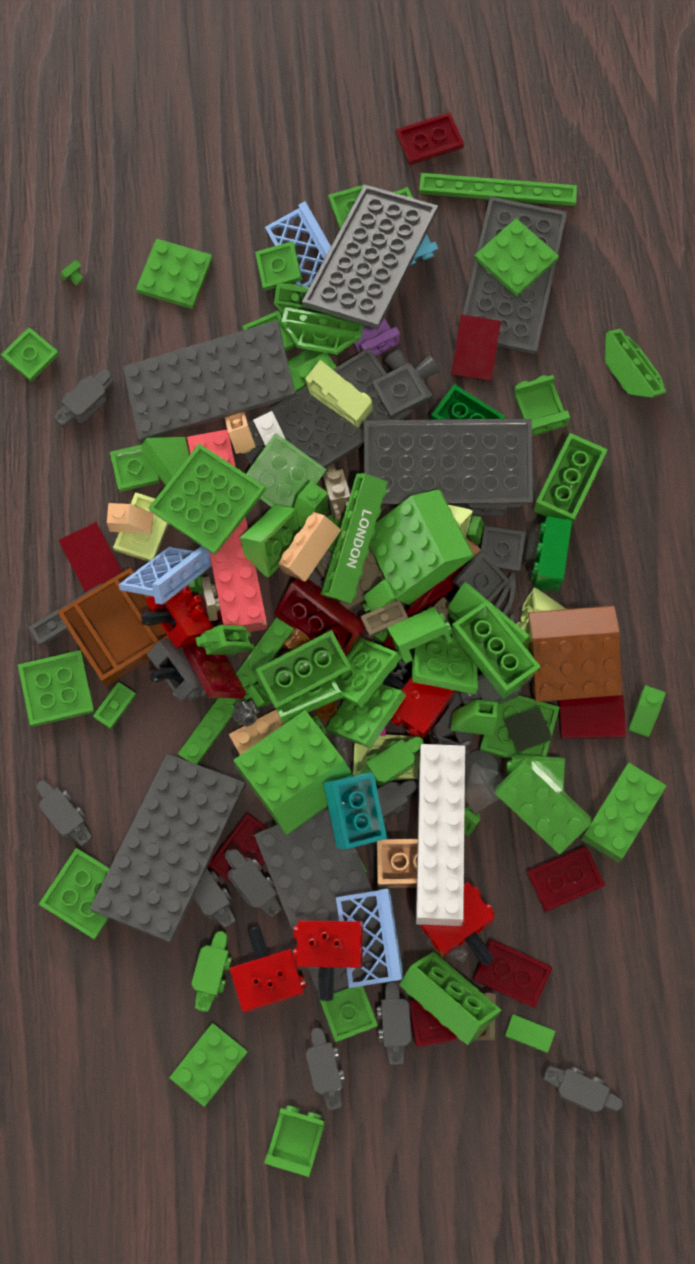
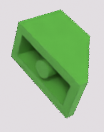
[362,579,395,614]
[628,685,666,738]

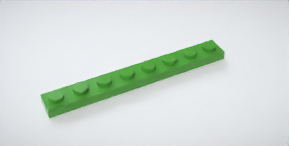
[419,173,577,206]
[178,617,294,765]

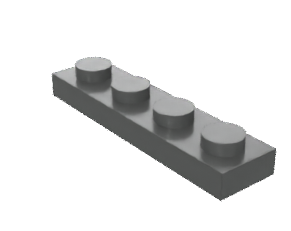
[28,584,102,647]

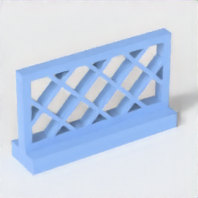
[265,201,331,287]
[119,546,212,604]
[336,889,404,988]

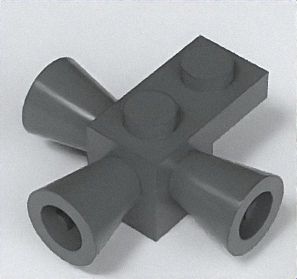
[384,350,440,409]

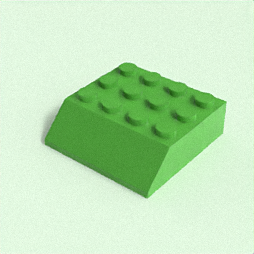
[369,489,475,605]
[234,710,353,836]

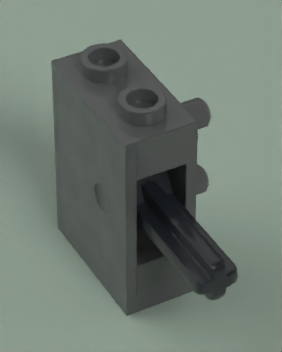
[147,639,207,701]

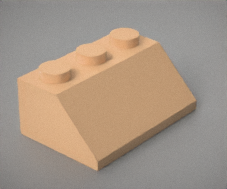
[278,512,341,582]

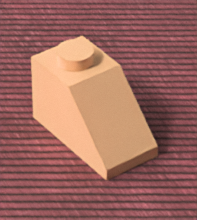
[225,412,256,454]
[107,503,153,534]

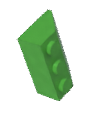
[282,350,336,401]
[240,504,300,577]

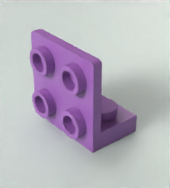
[353,318,400,356]

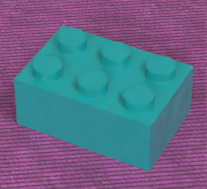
[323,773,387,849]

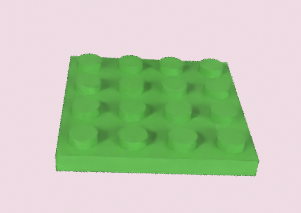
[148,444,266,556]

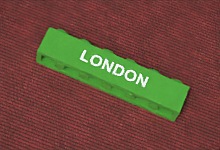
[321,473,388,604]

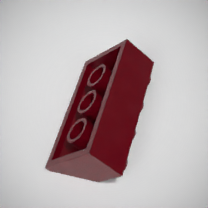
[274,579,366,656]

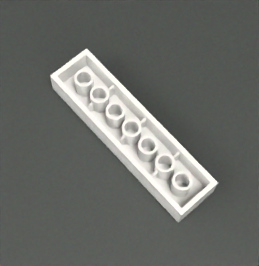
[416,744,465,926]

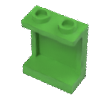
[513,375,570,436]
[387,607,453,664]
[264,1105,325,1177]

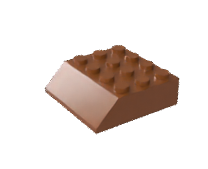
[57,568,169,687]
[528,606,622,702]

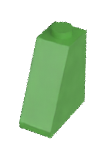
[140,437,189,486]
[294,481,328,531]
[507,755,565,790]

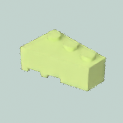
[305,360,373,428]

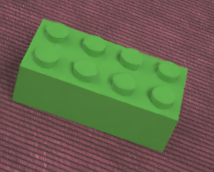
[534,433,608,528]
[495,757,591,854]
[581,763,666,863]

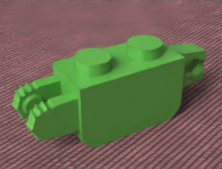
[195,625,255,655]
[357,736,424,786]
[192,931,232,1012]

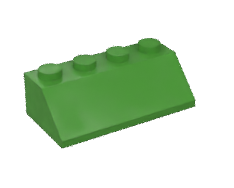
[448,582,530,651]
[452,601,541,699]
[253,630,352,708]
[399,952,502,1045]

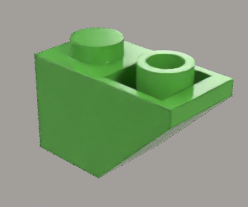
[451,700,498,736]

